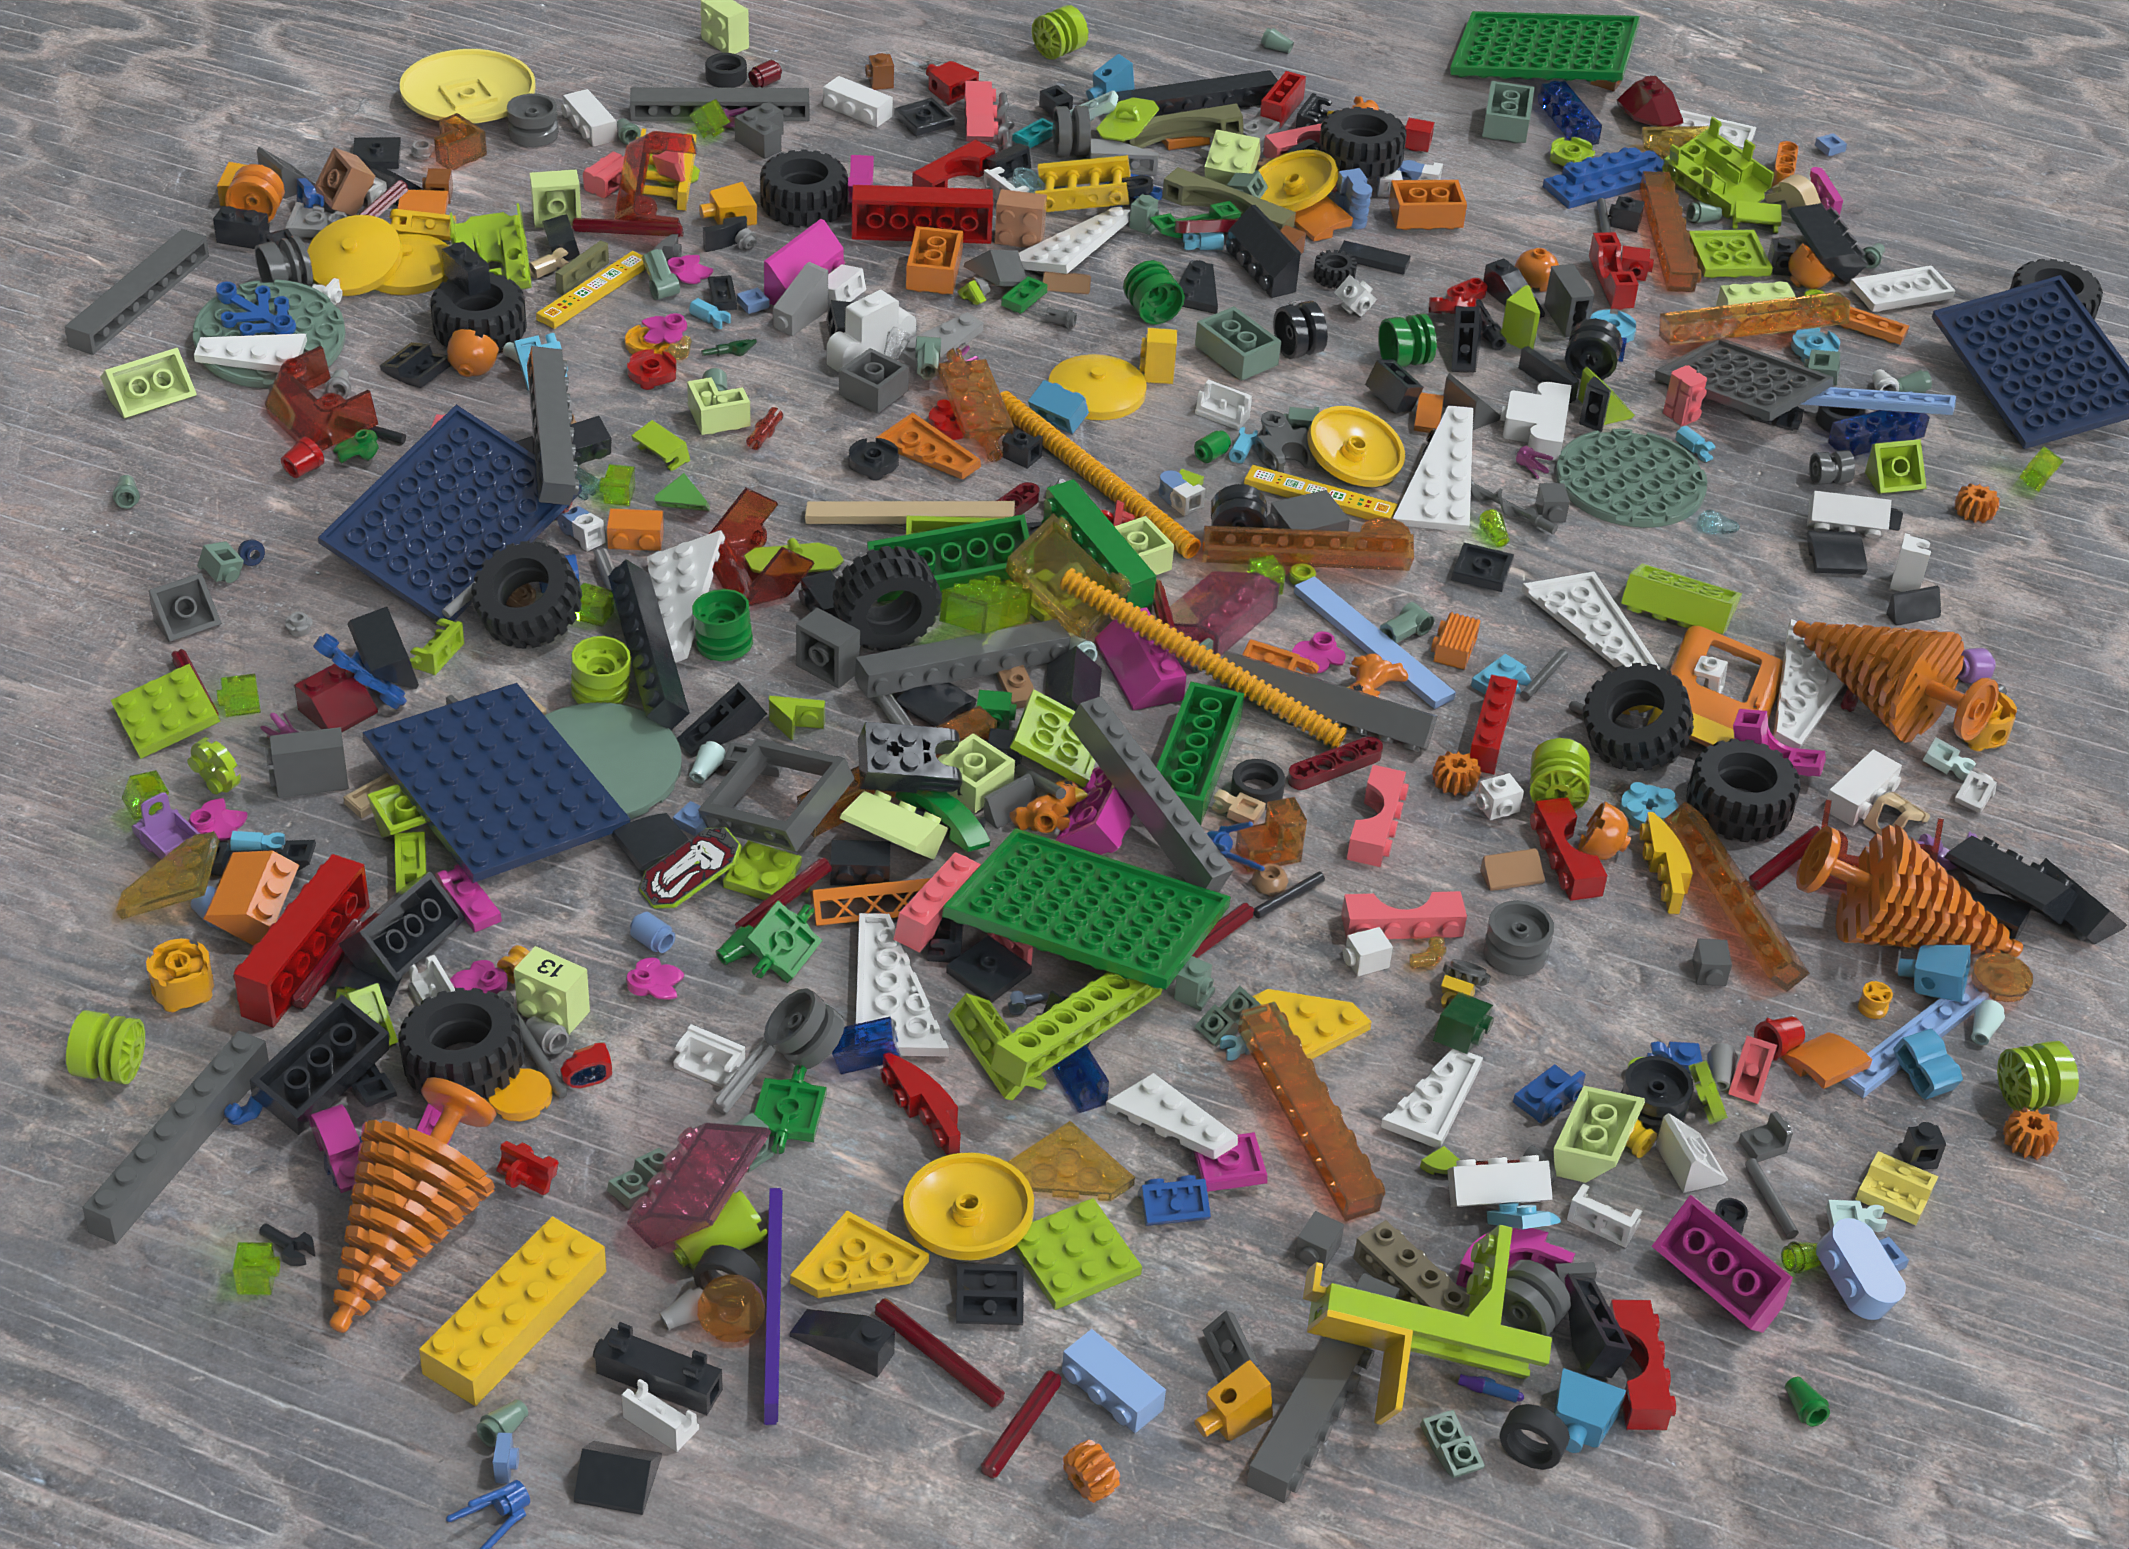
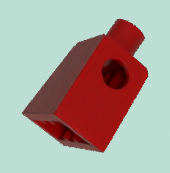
[926,61,979,105]

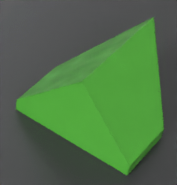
[654,473,710,511]

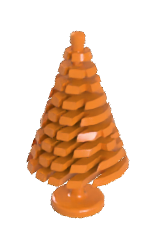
[1793,620,1999,743]
[1796,824,2023,958]
[329,1077,497,1333]

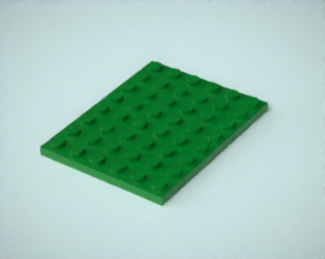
[1450,11,1640,82]
[942,828,1231,990]

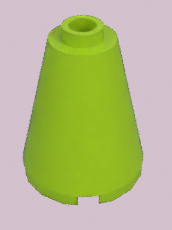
[672,1183,768,1269]

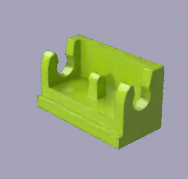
[1731,200,1782,233]
[631,420,690,471]
[410,618,464,675]

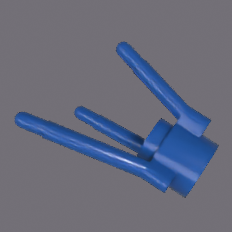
[1206,821,1265,871]
[446,1480,530,1549]

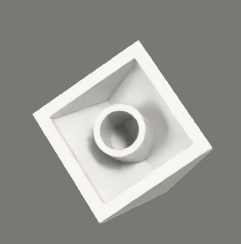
[1656,1113,1728,1193]

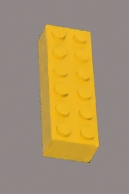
[419,1216,607,1407]

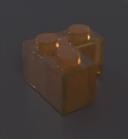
[434,113,487,170]
[1235,797,1307,872]

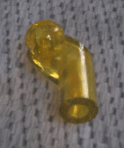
[664,336,692,360]
[1409,936,1447,969]

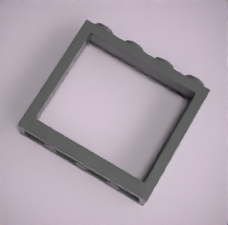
[698,739,855,852]

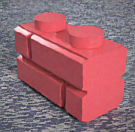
[583,151,634,199]
[1663,365,1707,426]

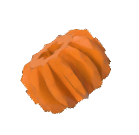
[1954,483,2000,523]
[1432,751,1481,796]
[2003,1106,2059,1160]
[1063,1439,1120,1503]

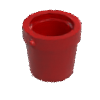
[281,437,325,478]
[1754,1016,1805,1061]

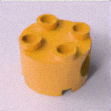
[1953,692,2017,751]
[146,938,214,1012]

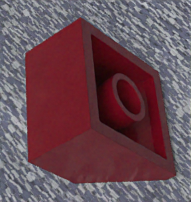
[294,663,378,732]

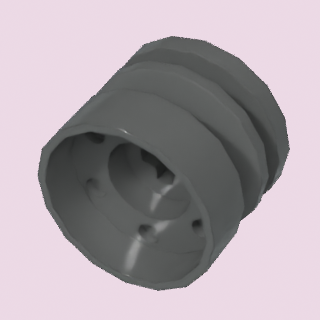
[255,235,313,286]

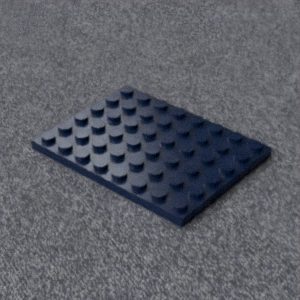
[1932,275,2129,449]
[318,404,582,622]
[363,683,631,883]

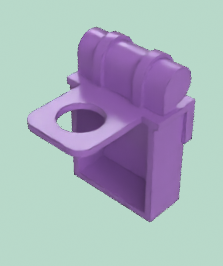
[132,792,202,866]

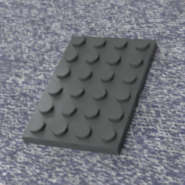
[1655,337,1833,421]

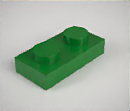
[1001,276,1048,314]

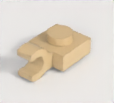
[1212,789,1266,828]

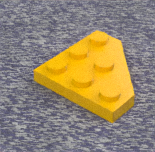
[1252,989,1372,1066]
[790,1211,929,1298]

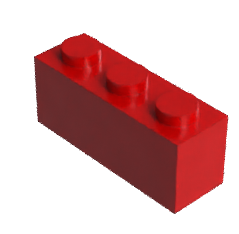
[1260,71,1306,129]

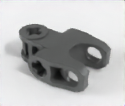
[1255,411,1316,473]

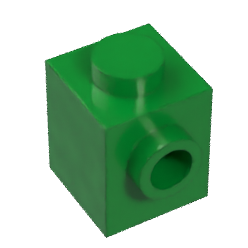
[975,689,1017,730]

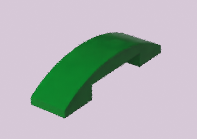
[1150,201,1241,238]
[895,790,991,852]

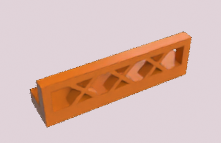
[810,878,931,926]

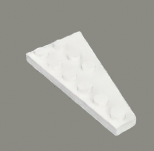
[1019,207,1131,274]
[1392,406,1473,532]
[647,530,725,663]
[1521,572,1660,670]
[1773,619,1845,749]
[855,913,949,1057]

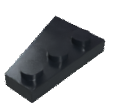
[1179,260,1218,314]

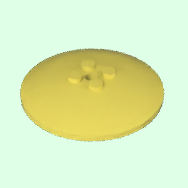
[400,49,536,124]

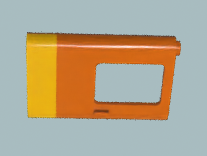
[1647,626,1783,747]

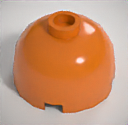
[1788,243,1835,289]
[1515,248,1559,292]
[447,329,499,377]
[1577,801,1631,860]

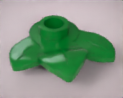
[333,429,379,464]

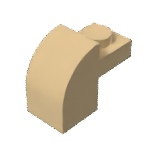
[1765,174,1821,209]

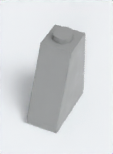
[773,262,828,336]

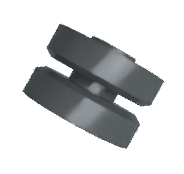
[507,93,559,147]
[1053,106,1091,157]
[1483,900,1554,976]
[764,988,845,1069]
[1501,1260,1571,1336]

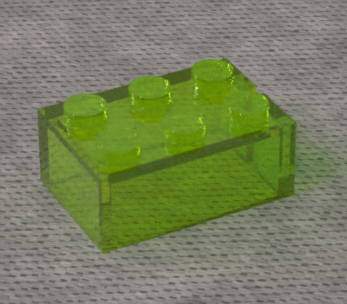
[939,576,1033,634]

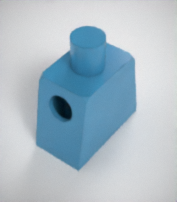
[1086,54,1135,101]
[1898,945,1971,1002]
[1554,1368,1626,1453]

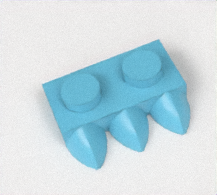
[1471,654,1532,694]
[1487,1203,1561,1229]

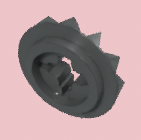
[1443,959,1491,986]

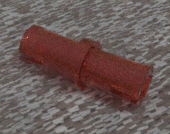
[746,407,784,450]

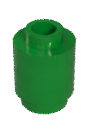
[1194,430,1231,463]

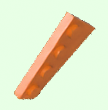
[875,412,981,480]

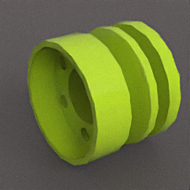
[1031,5,1088,60]
[571,636,631,704]
[1530,738,1590,811]
[66,1010,145,1084]
[1997,1040,2079,1111]

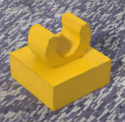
[1441,975,1475,1008]

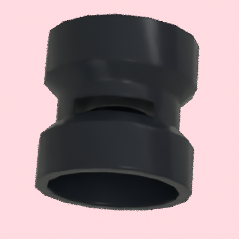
[1715,1198,1748,1235]

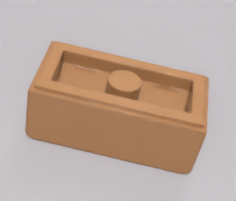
[1043,271,1091,294]
[1480,848,1545,891]

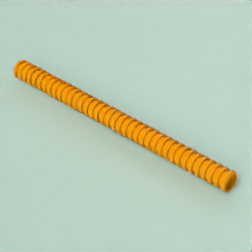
[994,391,1201,559]
[1060,568,1347,749]

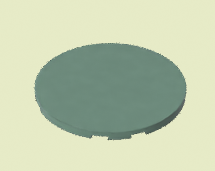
[193,280,346,388]
[1556,429,1708,528]
[544,703,682,819]

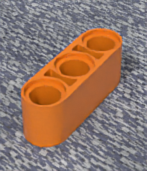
[1771,141,1798,189]

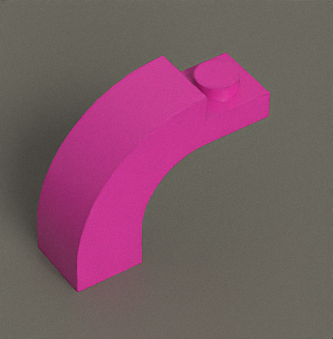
[848,155,874,204]
[1733,709,1826,777]
[309,1104,361,1194]
[1456,1228,1575,1288]

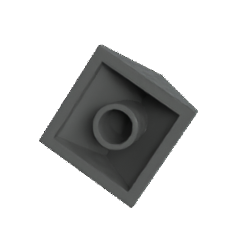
[256,147,315,199]
[963,250,1026,286]
[1443,373,1501,430]
[148,572,222,642]

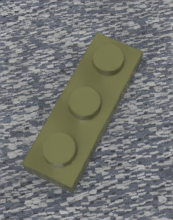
[555,240,609,295]

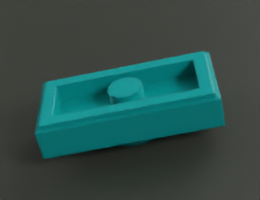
[1012,118,1053,148]

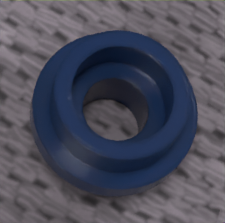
[238,539,265,566]

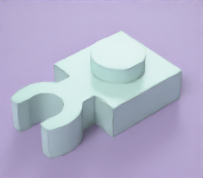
[1923,737,1976,781]
[1826,1200,1887,1232]

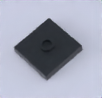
[894,98,955,136]
[353,137,401,169]
[1451,543,1514,592]
[946,935,1032,1003]

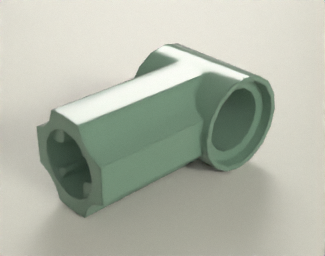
[641,249,680,300]
[915,336,941,380]
[1380,602,1435,643]

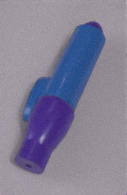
[1458,1374,1524,1403]

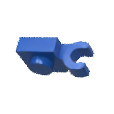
[297,178,324,208]
[1647,1041,1703,1074]

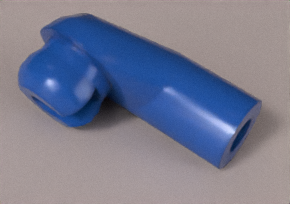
[224,1096,263,1126]

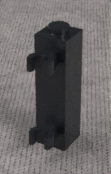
[593,1322,723,1416]

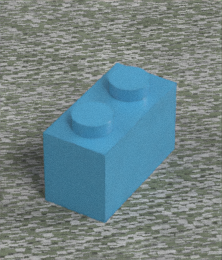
[1028,380,1089,434]

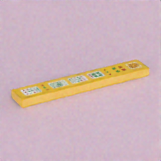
[536,251,646,329]
[1244,465,1398,525]

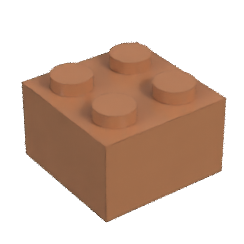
[314,147,376,216]
[995,189,1047,248]

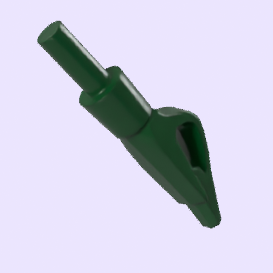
[701,339,757,356]

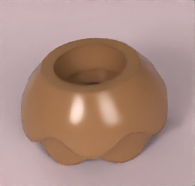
[506,583,536,608]
[1252,864,1289,897]

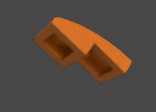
[1414,392,1444,433]

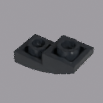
[703,216,747,252]

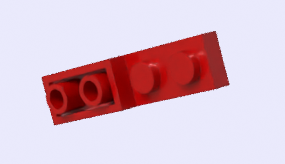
[880,1053,961,1156]

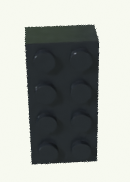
[250,995,389,1135]

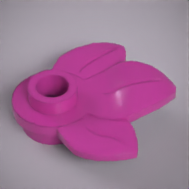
[668,255,713,284]
[641,313,687,344]
[1292,631,1346,673]
[188,798,248,840]
[626,957,684,1000]
[450,960,508,994]

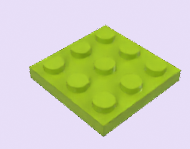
[1687,230,1773,278]
[110,664,221,759]
[1010,689,1096,787]
[1013,1198,1142,1310]

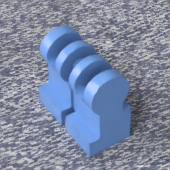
[1334,168,1372,229]

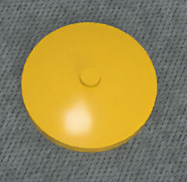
[1258,150,1339,212]
[307,215,403,296]
[375,233,449,295]
[1048,354,1147,420]
[1307,406,1405,487]
[903,1153,1034,1260]

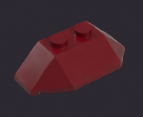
[1617,75,1684,130]

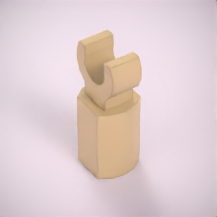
[529,248,569,279]

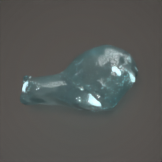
[1696,509,1740,535]

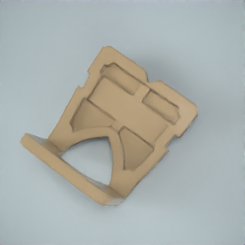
[1863,792,1930,836]

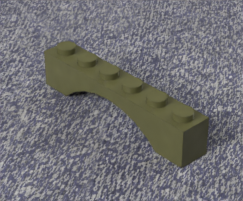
[1120,104,1244,148]
[1162,167,1296,230]

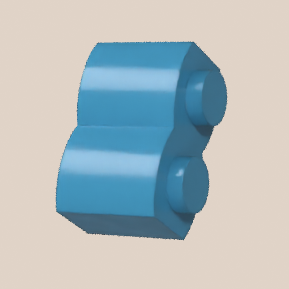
[1893,1028,1963,1100]

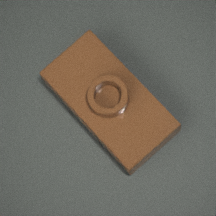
[996,665,1035,708]

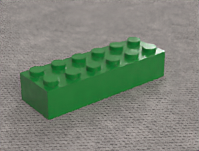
[1042,479,1157,614]
[867,514,1035,603]
[1156,681,1244,826]

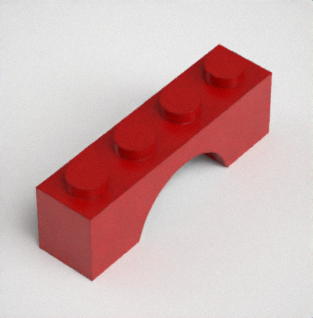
[912,139,995,188]
[1589,232,1639,310]
[1470,674,1518,775]
[1530,797,1608,901]
[1610,1300,1676,1430]

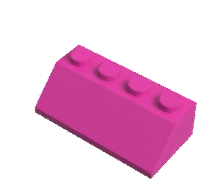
[764,219,845,305]
[1094,607,1187,711]
[1056,766,1135,855]
[1651,1195,1793,1333]

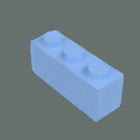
[1062,1329,1166,1433]

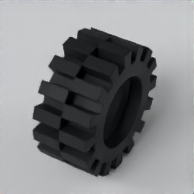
[1313,250,1357,289]

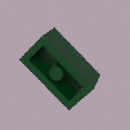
[1433,992,1494,1054]

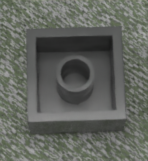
[839,348,909,413]
[796,608,860,689]

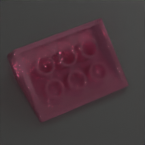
[1155,571,1280,656]
[627,1123,771,1250]

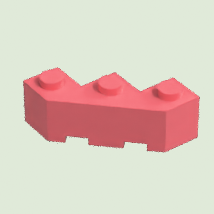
[965,81,998,142]

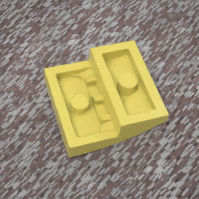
[1855,1151,1938,1225]

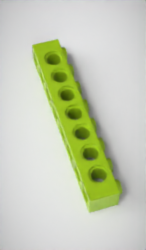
[990,971,1163,1087]

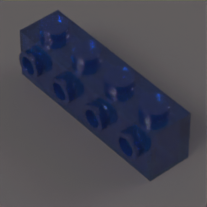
[1538,81,1602,145]
[1828,410,1930,457]

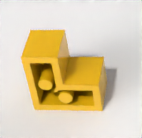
[1140,328,1177,384]

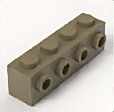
[1353,1220,1470,1315]

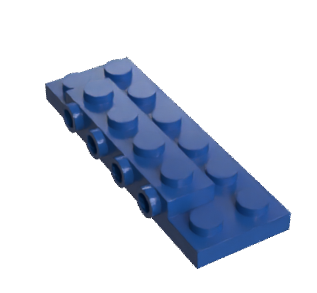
[1542,147,1670,209]

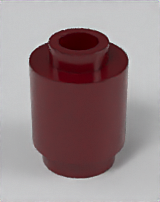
[748,59,782,88]

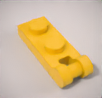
[389,209,457,241]

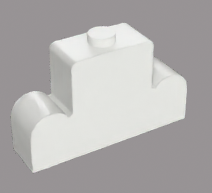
[827,290,916,372]
[1500,382,1571,462]

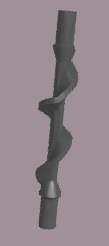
[997,92,1015,151]
[1471,479,1558,534]

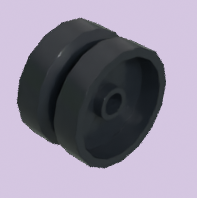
[1273,300,1328,359]
[1564,318,1623,380]
[1210,484,1269,551]
[1620,1056,1694,1136]

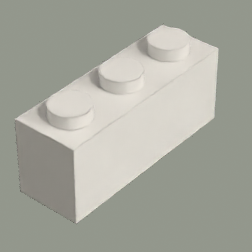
[823,76,893,127]
[561,89,617,147]
[1807,491,1892,538]
[1824,749,1902,827]
[1448,1155,1553,1207]

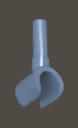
[1008,991,1048,1015]

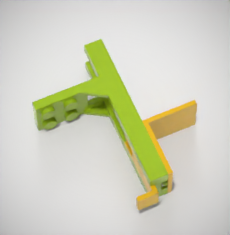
[1303,1225,1552,1425]

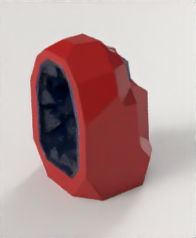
[560,1042,612,1088]

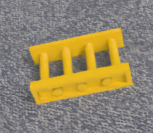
[627,128,697,211]
[1035,155,1131,212]

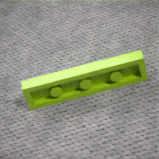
[948,993,1047,1101]

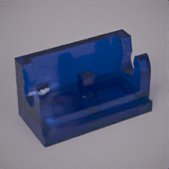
[832,1016,901,1075]
[1052,1045,1109,1113]

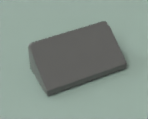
[984,773,1038,828]

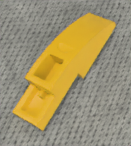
[1639,812,1693,914]

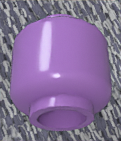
[1957,648,1996,684]

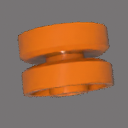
[225,164,285,222]

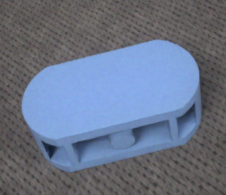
[1816,1218,1906,1320]

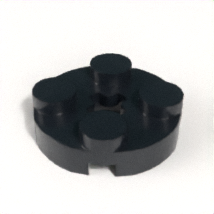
[848,438,899,480]

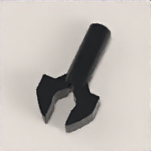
[259,1223,316,1266]

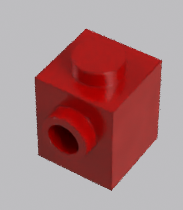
[1404,117,1435,152]
[1621,245,1654,281]

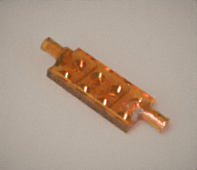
[938,348,1014,462]

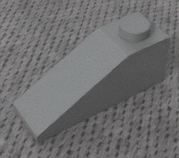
[1089,139,1159,175]

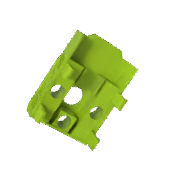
[1662,117,1774,219]
[449,203,532,290]

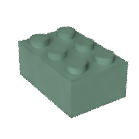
[1482,81,1535,143]
[1195,306,1281,381]

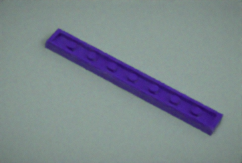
[764,1188,783,1425]

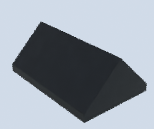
[347,607,419,689]
[1045,646,1102,712]

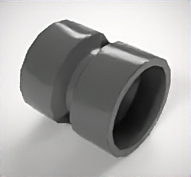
[1809,450,1855,485]

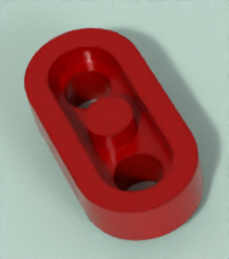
[1446,278,1487,300]

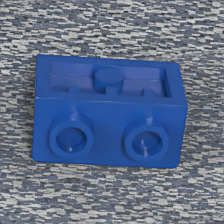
[1513,1064,1586,1124]
[1138,1175,1211,1226]

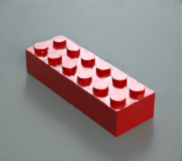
[852,185,993,244]
[233,854,370,1028]

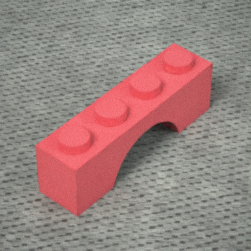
[1263,123,1322,159]
[1347,765,1409,867]
[893,852,981,953]
[1341,891,1467,939]

